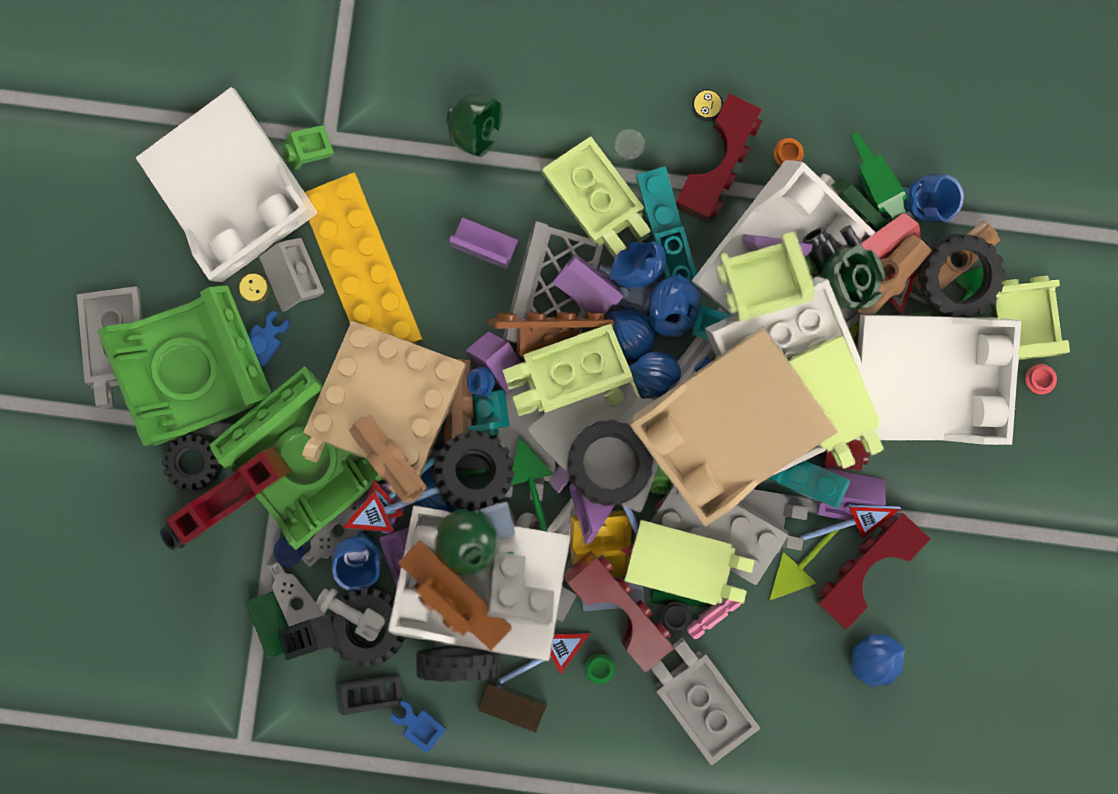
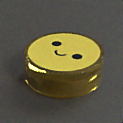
[238,272,270,304]

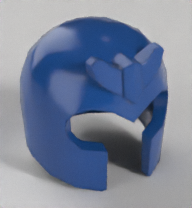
[903,174,964,223]
[331,531,381,591]

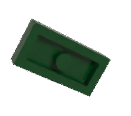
[831,177,888,231]

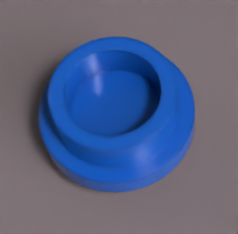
[467,366,495,397]

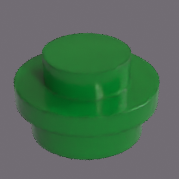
[585,653,616,685]

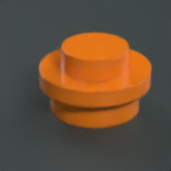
[773,138,804,166]

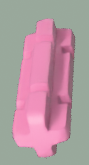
[686,598,741,639]

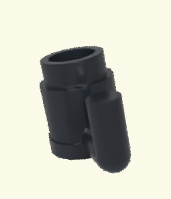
[802,225,862,274]

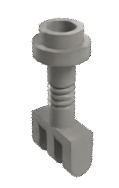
[315,588,384,641]

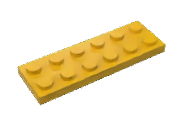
[305,172,423,344]

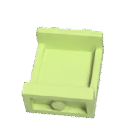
[716,231,815,322]
[993,276,1070,360]

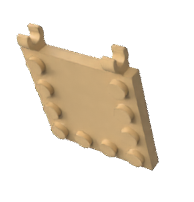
[302,321,466,494]

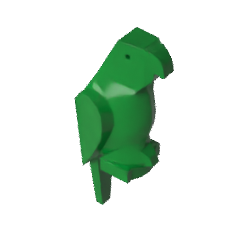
[851,132,908,221]

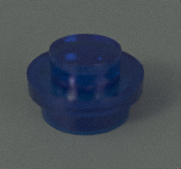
[273,537,305,567]

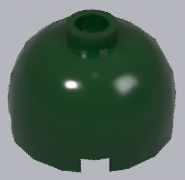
[446,94,503,157]
[822,246,885,310]
[434,509,499,575]

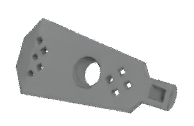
[301,492,368,567]
[268,562,326,639]

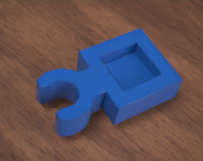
[248,311,291,368]
[389,699,447,754]

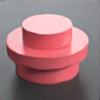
[1025,364,1057,395]

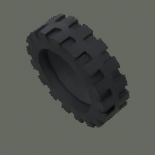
[918,234,1005,318]
[567,420,653,506]
[416,646,500,682]

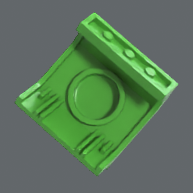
[98,285,272,446]
[209,366,382,550]

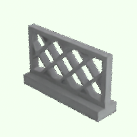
[503,221,604,344]

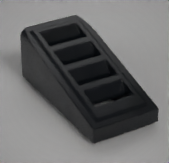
[278,615,337,661]
[336,674,402,715]

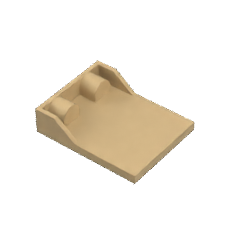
[630,327,838,526]

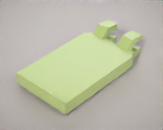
[542,136,651,259]
[502,324,633,416]
[788,335,884,469]
[624,520,755,605]

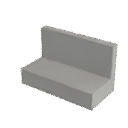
[259,238,325,312]

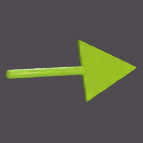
[769,529,840,601]

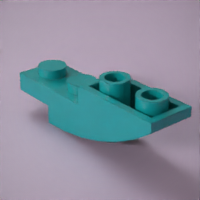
[635,166,697,285]
[767,461,851,509]

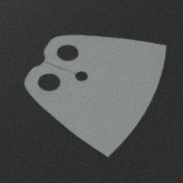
[528,383,658,513]

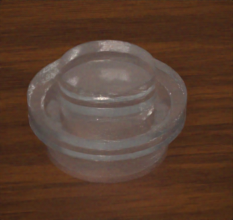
[615,129,645,160]

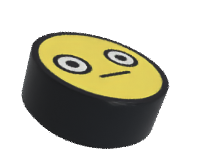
[692,89,723,121]

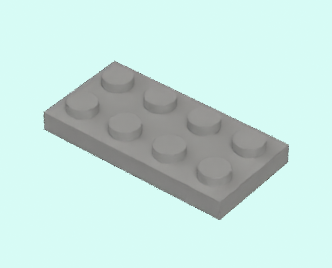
[650,484,789,585]

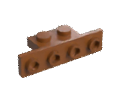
[487,312,614,356]
[398,540,512,651]

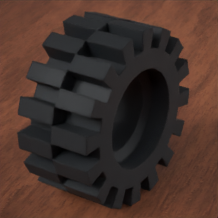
[162,435,222,490]

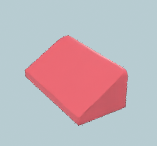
[862,213,921,260]

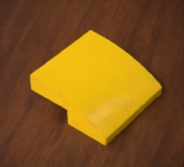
[570,510,632,578]

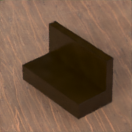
[478,680,547,733]

